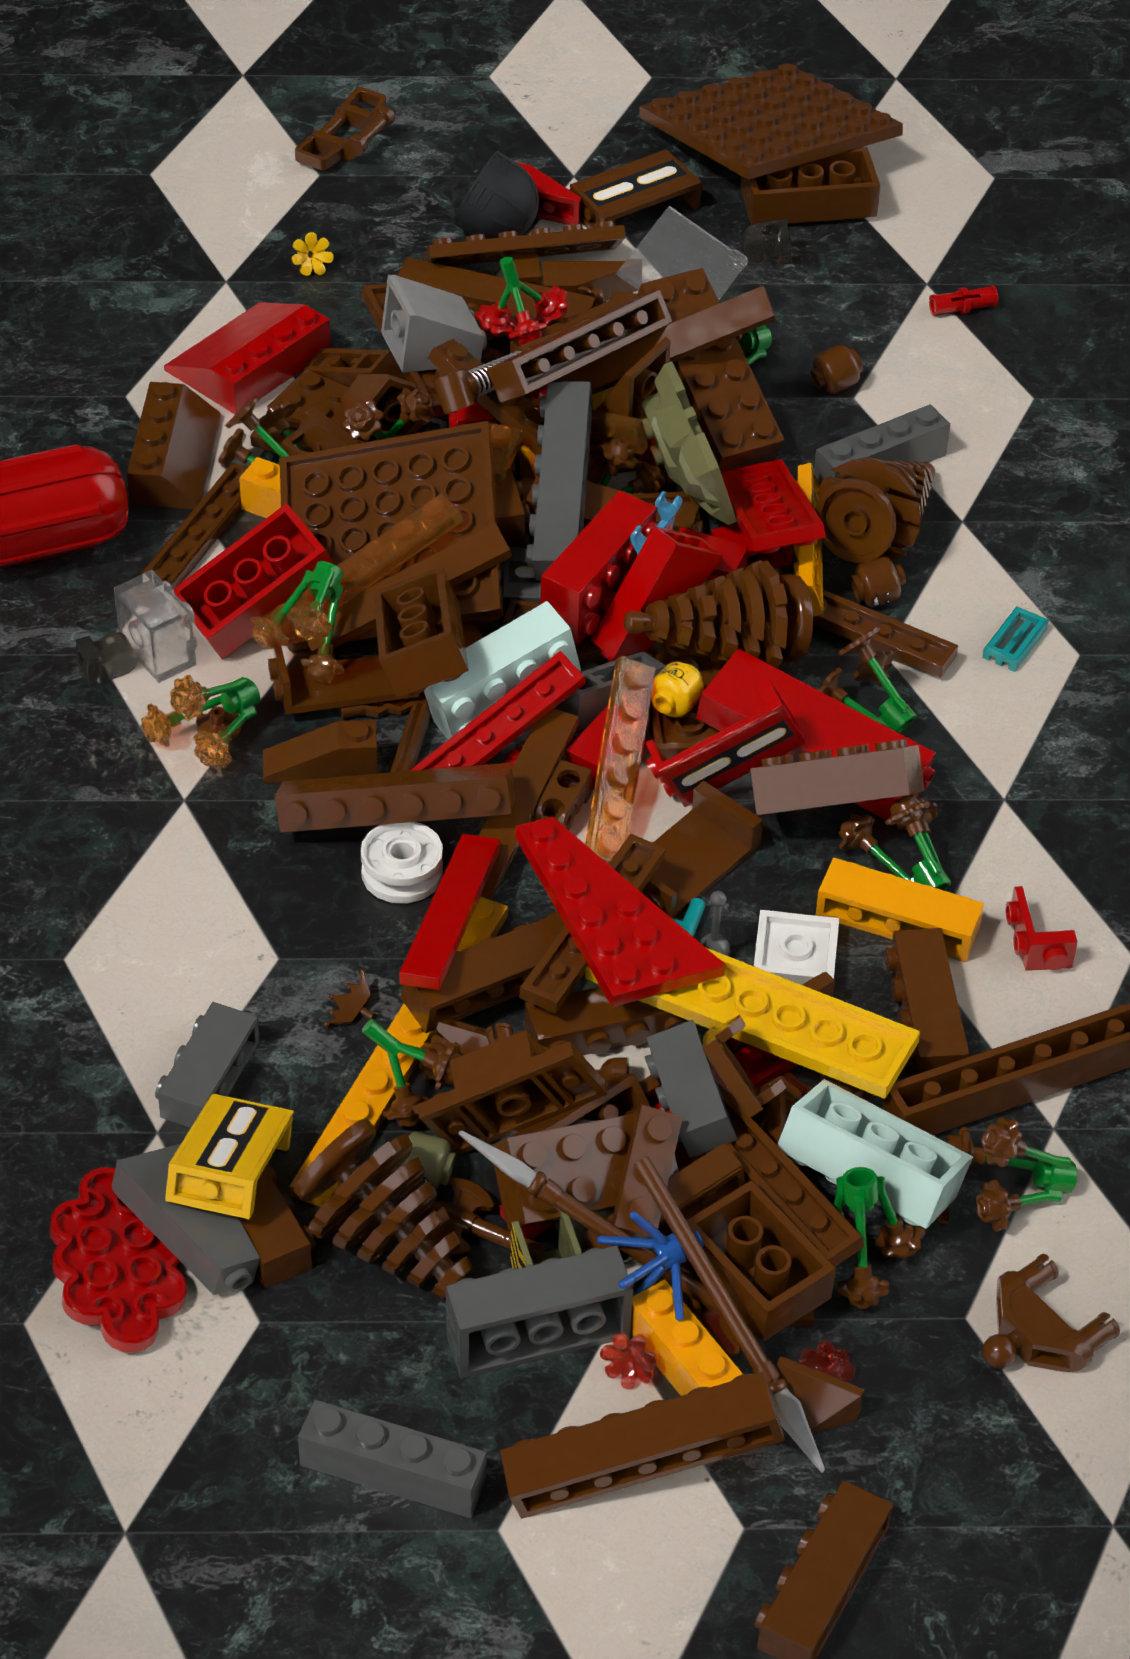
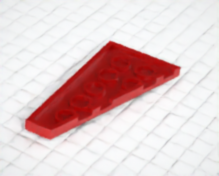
[515,816,726,1007]

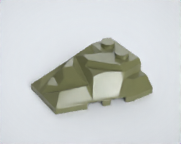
[640,361,737,525]

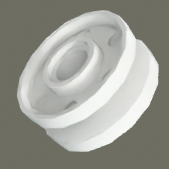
[361,822,443,904]

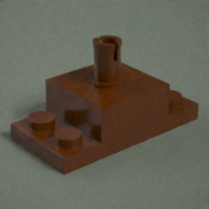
[417,1023,608,1156]

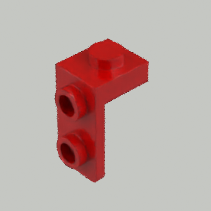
[1005,886,1078,971]

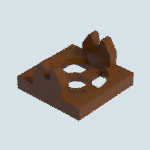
[702,1015,787,1117]

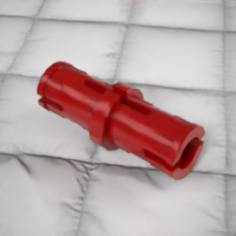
[929,285,998,316]

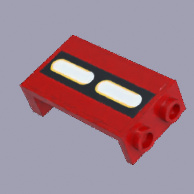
[645,677,806,807]

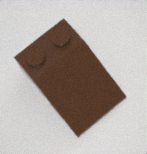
[592,337,671,450]

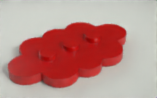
[50,1167,187,1353]

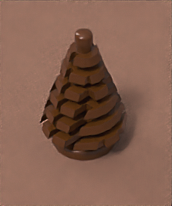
[815,457,936,564]
[623,560,813,669]
[293,1118,473,1299]

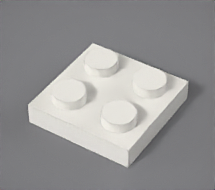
[754,910,839,985]

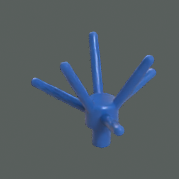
[597,1211,704,1321]

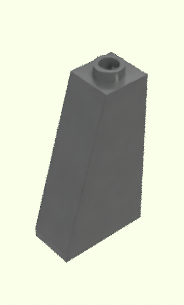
[111,1143,260,1295]

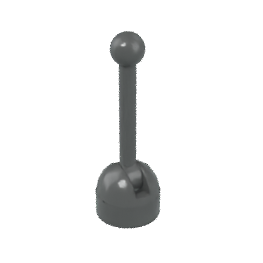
[700,891,730,956]

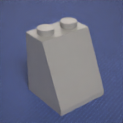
[381,275,487,373]

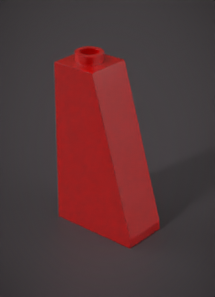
[591,526,723,662]

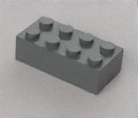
[446,1245,633,1379]

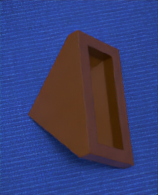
[776,1356,864,1434]

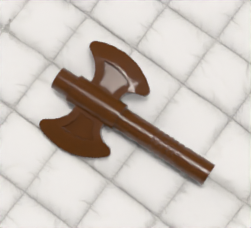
[425,1178,545,1261]

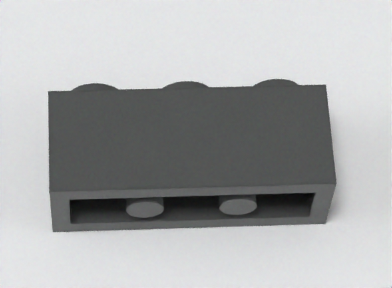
[155,1002,260,1128]
[645,1020,737,1158]

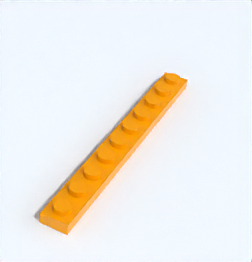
[290,896,508,1207]

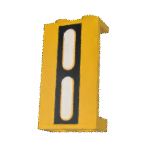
[165,1093,294,1219]

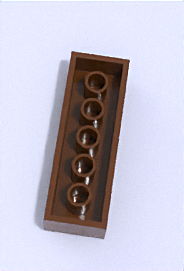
[636,267,784,471]

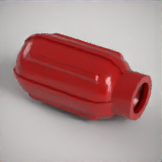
[0,444,128,568]

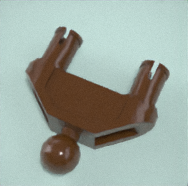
[982,1254,1120,1372]

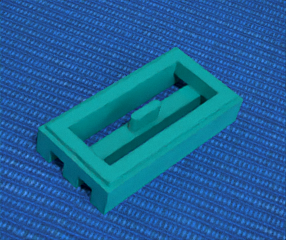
[982,606,1049,672]

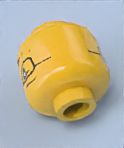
[648,662,704,718]

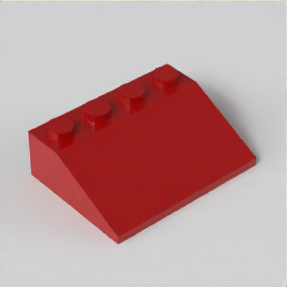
[164,302,331,414]

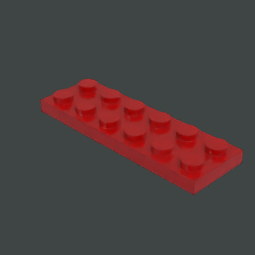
[720,459,826,554]

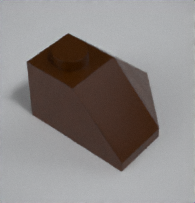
[340,374,424,437]

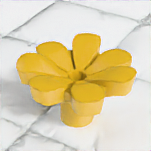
[291,232,334,276]

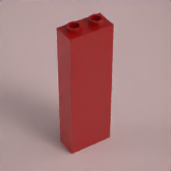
[696,648,936,820]

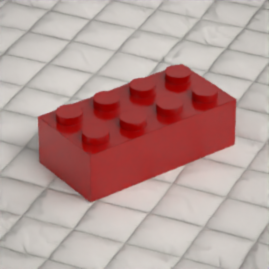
[540,490,658,646]
[170,503,335,660]

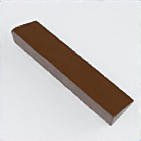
[582,1144,746,1264]

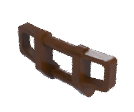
[295,87,395,170]

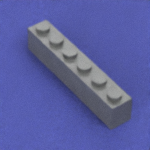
[527,382,593,581]

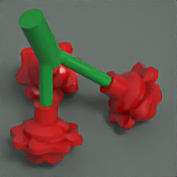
[475,257,568,346]

